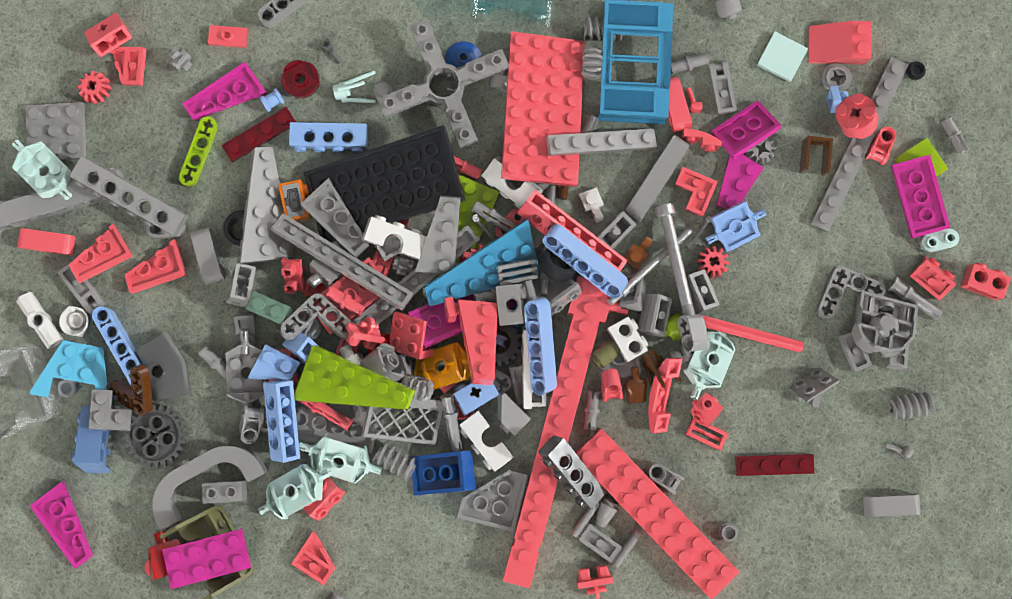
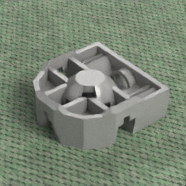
[851,290,918,358]

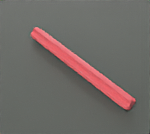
[702,315,804,352]

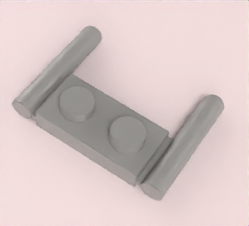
[570,502,641,568]

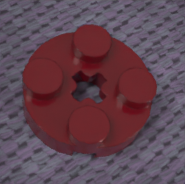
[281,60,320,99]

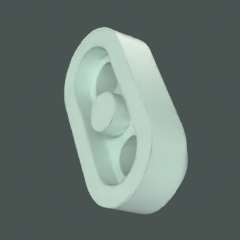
[920,229,959,253]

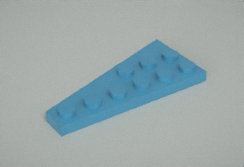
[424,219,540,306]

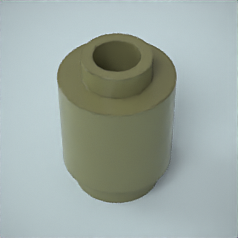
[591,340,620,368]

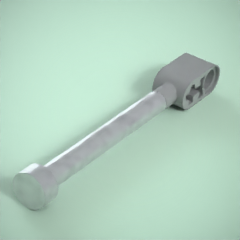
[655,204,709,352]

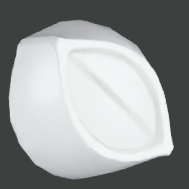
[59,306,89,337]

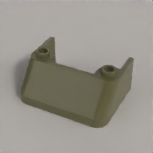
[160,506,254,599]

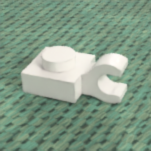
[579,187,604,223]

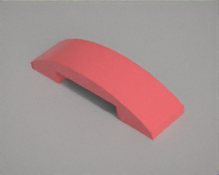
[648,357,682,433]

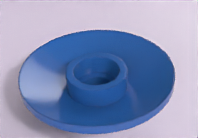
[445,41,482,68]

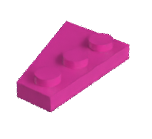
[716,154,763,210]

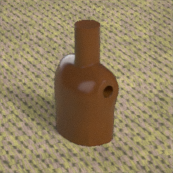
[625,367,647,403]

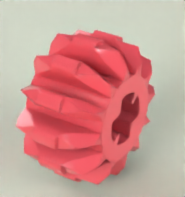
[77,71,112,104]
[696,246,730,279]

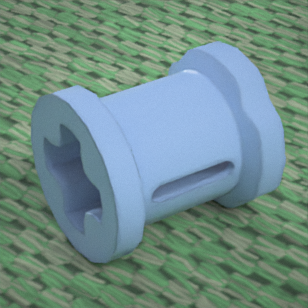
[260,88,285,112]

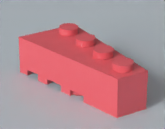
[457,300,498,385]

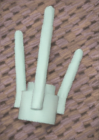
[333,71,376,103]

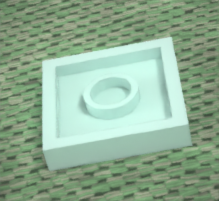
[757,31,808,83]

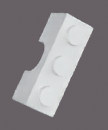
[482,156,543,209]
[362,215,427,259]
[459,410,514,471]

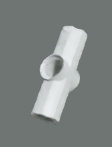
[16,292,64,349]

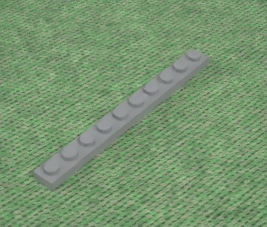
[810,57,908,232]

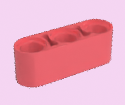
[668,76,692,133]
[17,228,76,256]

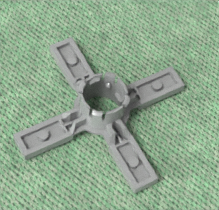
[377,18,509,149]

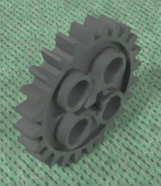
[123,405,188,468]

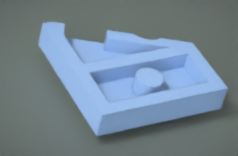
[248,344,301,380]

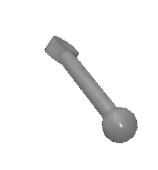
[471,214,496,241]
[687,216,711,250]

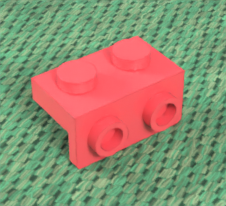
[303,477,345,521]

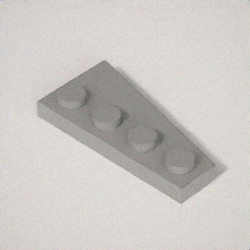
[415,195,461,274]

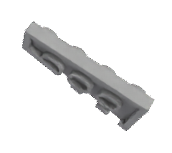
[301,178,369,258]

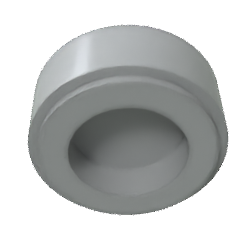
[57,379,78,398]

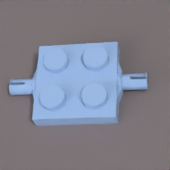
[705,201,766,252]

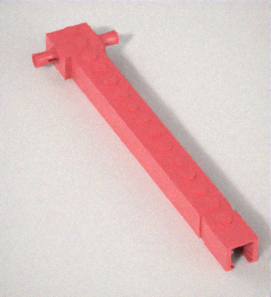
[503,276,628,588]

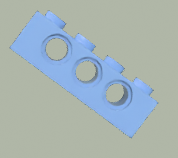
[289,122,368,153]
[263,380,300,463]

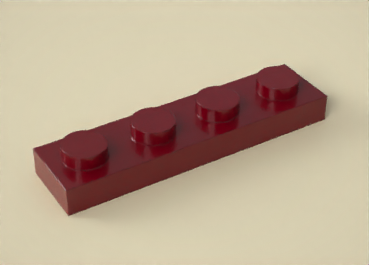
[221,106,296,163]
[735,454,815,476]

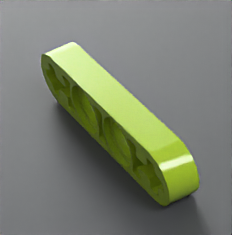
[179,116,218,187]

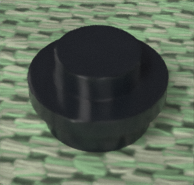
[906,61,926,80]

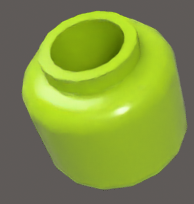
[665,313,682,341]

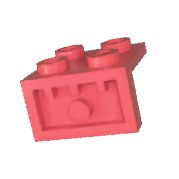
[389,312,434,359]

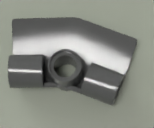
[135,332,192,402]

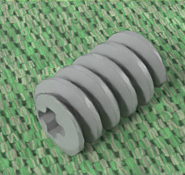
[583,16,623,41]
[889,392,934,420]
[373,442,416,481]

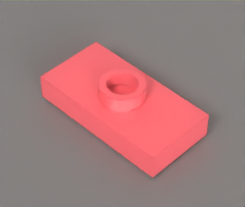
[208,25,248,48]

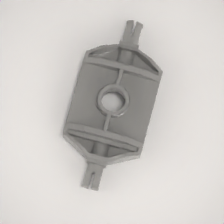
[225,330,267,408]

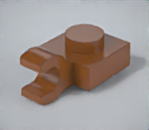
[624,236,653,270]

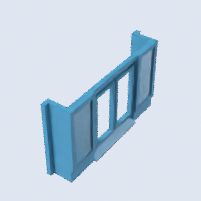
[598,0,674,124]

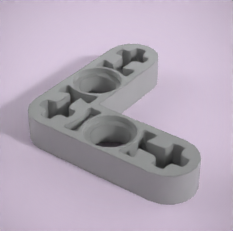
[816,266,886,319]
[280,294,353,340]

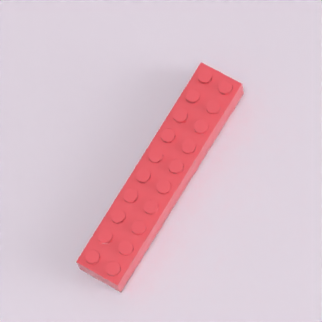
[575,428,739,599]

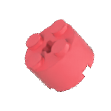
[836,93,879,139]

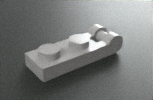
[707,61,737,115]
[57,261,107,315]

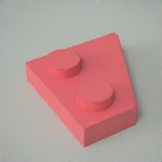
[110,47,146,86]

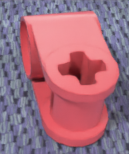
[865,127,896,165]
[601,369,623,402]

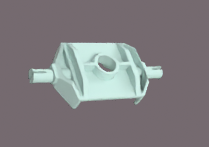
[12,140,72,200]
[683,331,735,400]
[299,433,382,483]
[258,464,332,519]

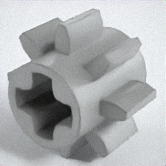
[168,48,192,72]
[392,254,414,277]

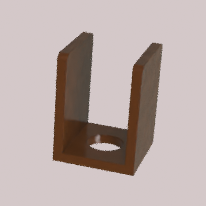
[799,136,833,176]

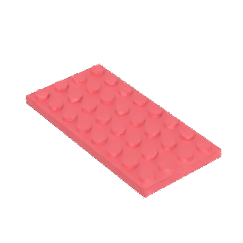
[501,31,585,187]

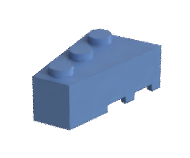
[72,406,110,473]

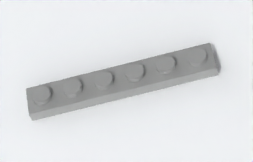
[546,129,657,156]

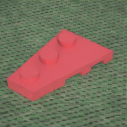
[69,223,133,284]
[125,239,187,294]

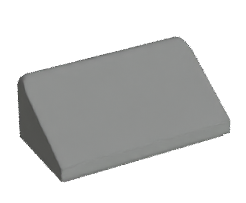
[619,275,646,311]

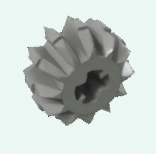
[582,46,602,79]
[291,312,323,339]
[401,375,434,401]

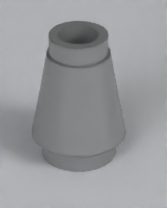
[595,497,619,528]

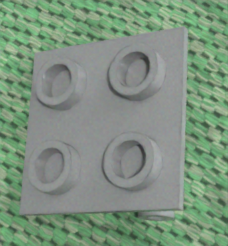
[789,368,840,402]

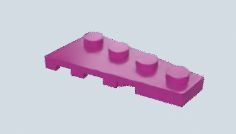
[182,62,267,121]
[30,481,93,569]

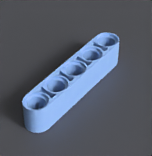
[543,224,628,299]
[524,297,557,396]
[92,307,142,385]

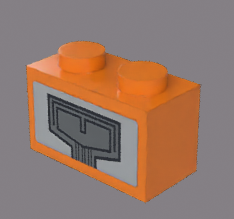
[278,179,312,222]

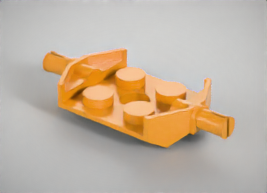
[413,342,470,390]

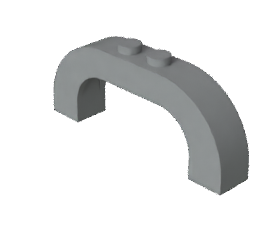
[152,445,268,531]

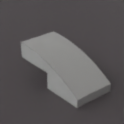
[234,313,257,346]

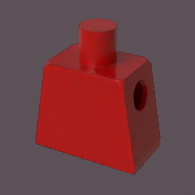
[148,530,181,581]

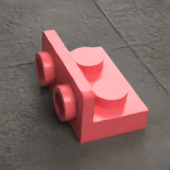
[909,256,956,301]

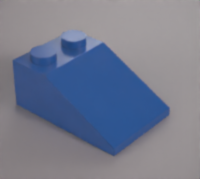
[410,450,476,495]

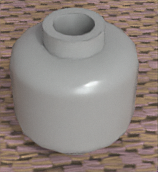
[715,0,742,20]

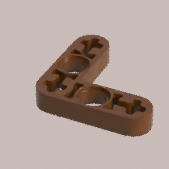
[106,364,153,416]

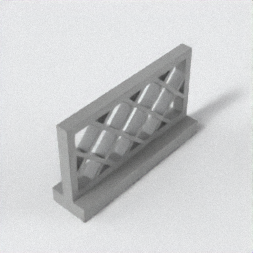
[361,396,443,445]

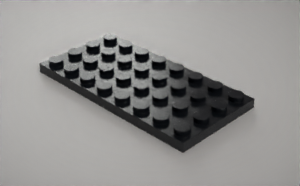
[303,125,466,243]

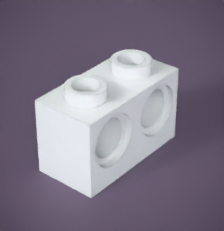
[606,317,648,363]

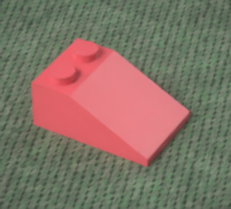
[808,21,871,65]

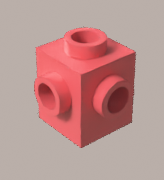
[690,392,724,427]

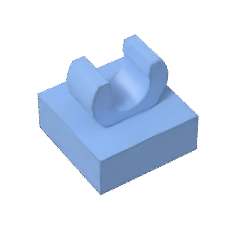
[826,86,849,113]

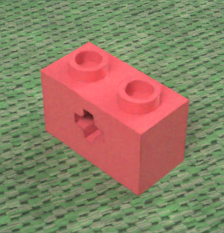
[84,13,133,57]

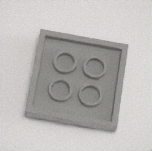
[25,102,86,161]

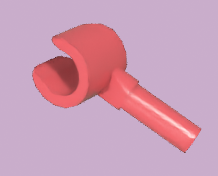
[686,88,702,113]

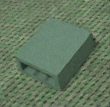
[246,291,296,325]

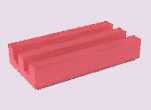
[685,417,729,451]

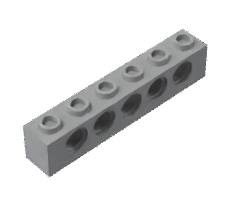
[70,156,189,237]

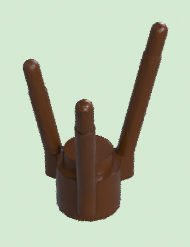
[642,351,682,388]

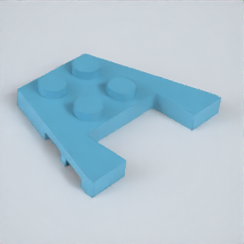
[30,340,107,398]

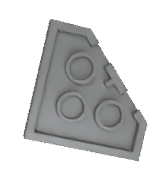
[457,470,528,532]

